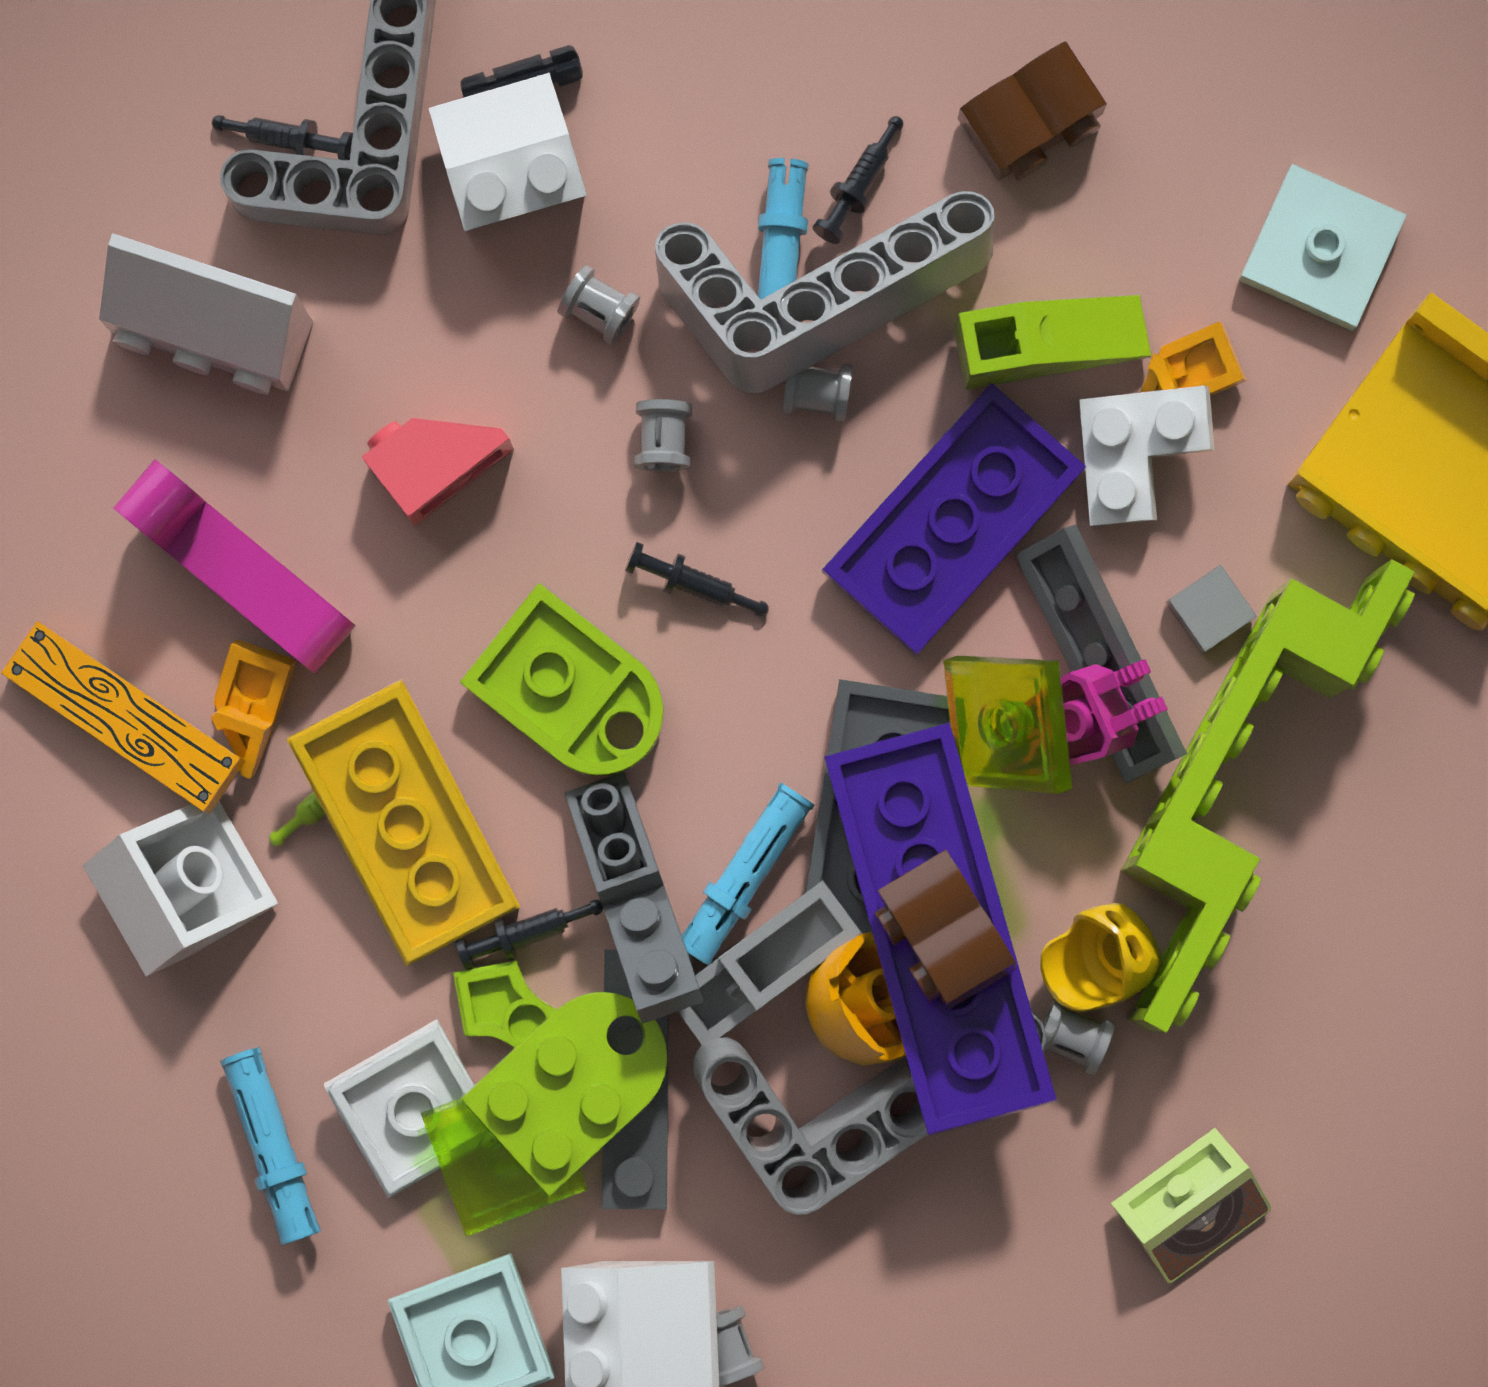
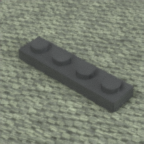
[1015,524,1187,784]
[602,949,669,1210]

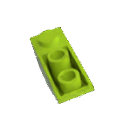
[954,295,1151,390]

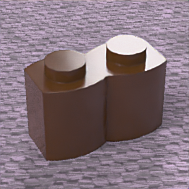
[957,41,1107,181]
[874,850,1016,1010]

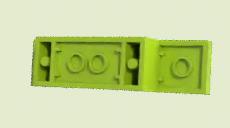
[1120,559,1415,1033]

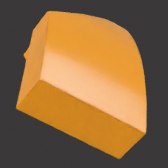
[1140,321,1247,396]
[210,639,297,779]

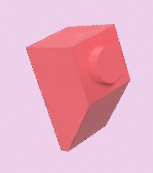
[362,418,514,526]

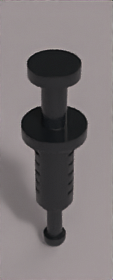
[212,115,353,161]
[813,116,904,244]
[625,542,769,617]
[456,899,603,970]

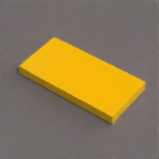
[286,679,520,967]

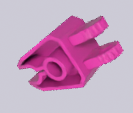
[992,659,1168,775]

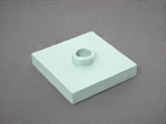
[1238,164,1407,332]
[387,1253,556,1387]

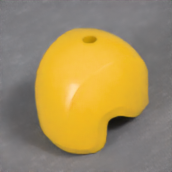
[1040,903,1162,1012]

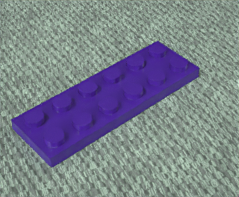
[824,723,1057,1137]

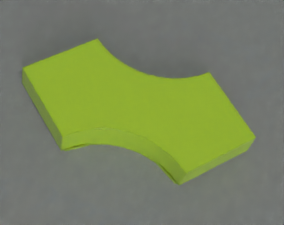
[453,961,557,1048]

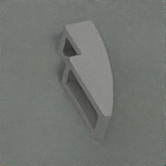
[677,881,862,1045]

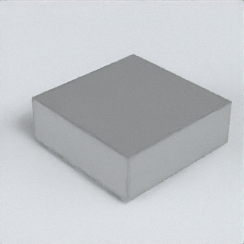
[1166,565,1257,654]

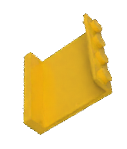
[1287,292,1488,632]

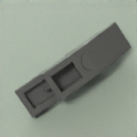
[565,772,704,1024]

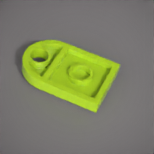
[460,583,664,776]
[460,992,667,1196]

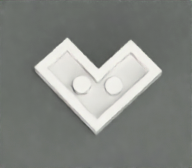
[1079,386,1215,526]

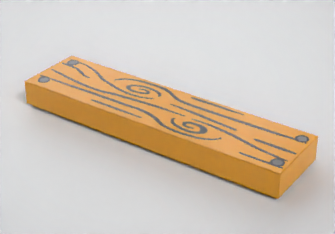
[1,621,246,814]

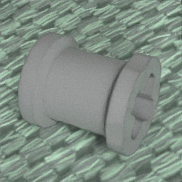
[557,265,640,346]
[782,364,852,422]
[634,399,692,472]
[1043,999,1115,1076]
[716,1305,765,1387]

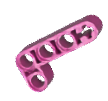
[113,459,356,674]

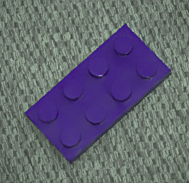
[822,383,1086,656]

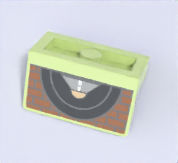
[1111,1128,1271,1283]

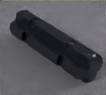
[460,45,583,98]

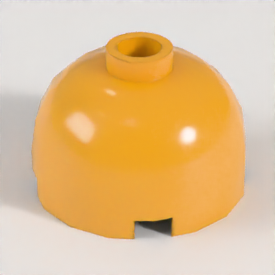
[805,932,906,1066]

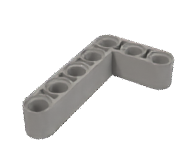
[220,0,436,235]
[655,191,994,393]
[693,1012,1046,1215]

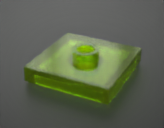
[943,655,1072,794]
[421,1098,588,1237]

